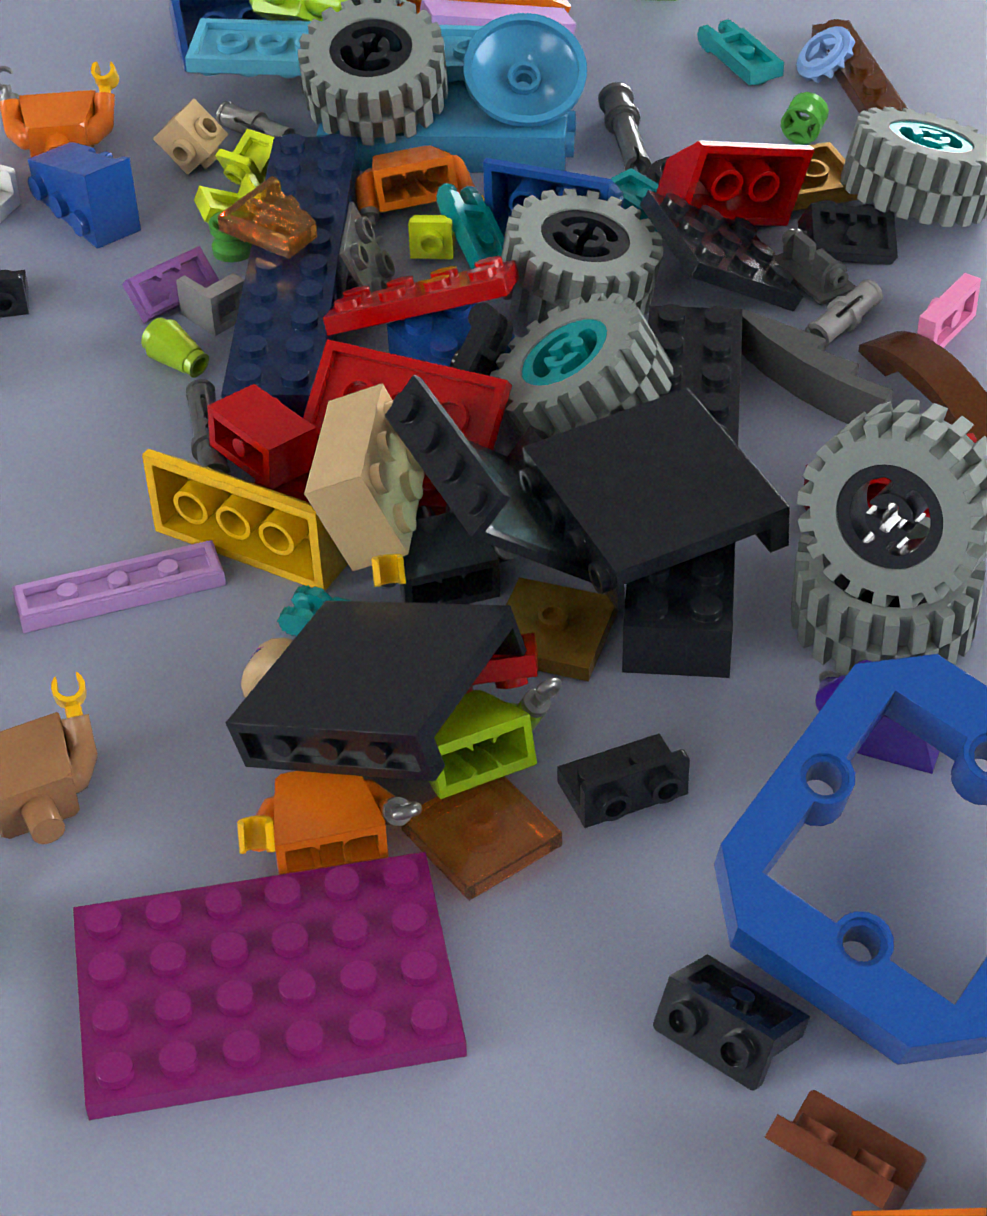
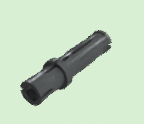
[186,379,231,475]

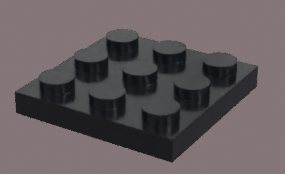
[640,190,803,311]

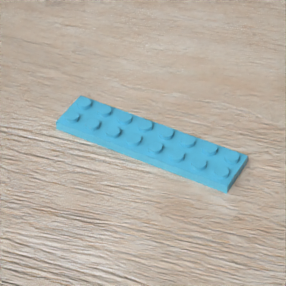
[185,18,483,83]

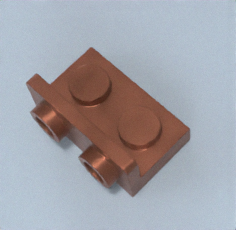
[764,1090,927,1210]

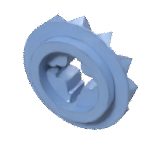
[796,26,856,83]

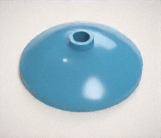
[463,13,587,127]

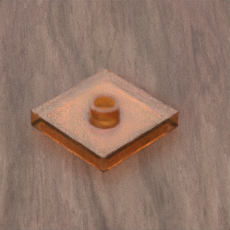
[401,776,562,901]

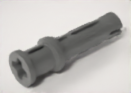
[598,82,651,176]

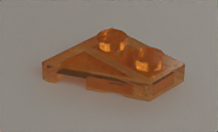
[217,176,317,259]

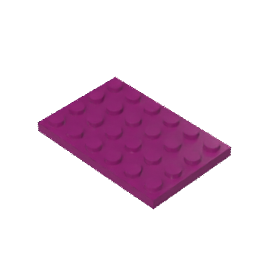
[73,852,467,1120]

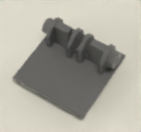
[340,202,395,292]

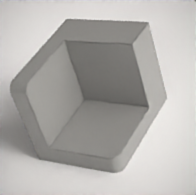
[176,273,244,336]

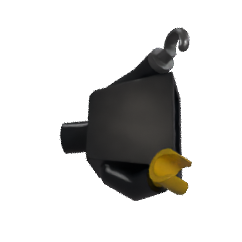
[371,506,533,604]

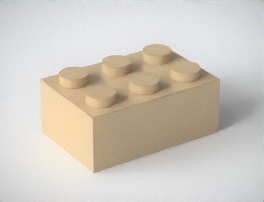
[304,383,425,571]

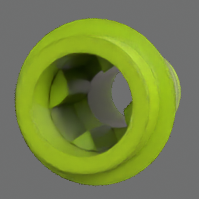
[141,317,209,378]

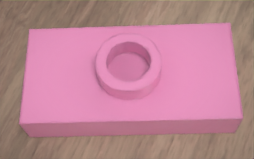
[917,273,981,348]

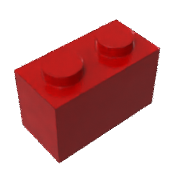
[207,384,318,490]

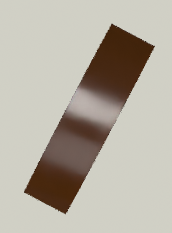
[858,331,987,442]

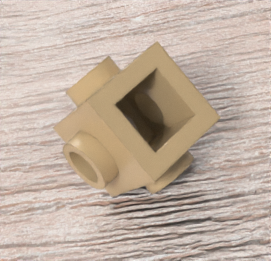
[153,98,229,175]

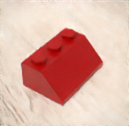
[656,141,815,226]

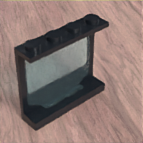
[384,374,592,583]

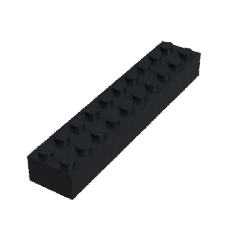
[622,304,742,678]

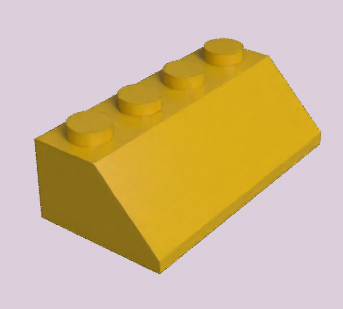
[142,449,348,591]

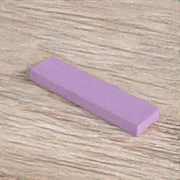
[420,0,576,35]
[12,540,226,633]

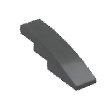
[741,309,893,424]

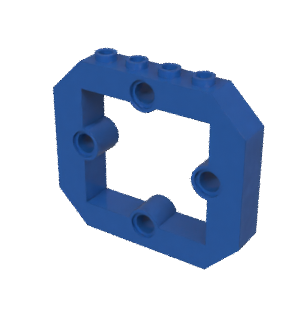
[714,654,987,1065]

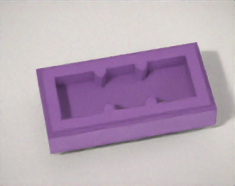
[122,246,219,323]

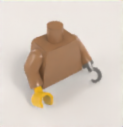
[0,672,97,844]

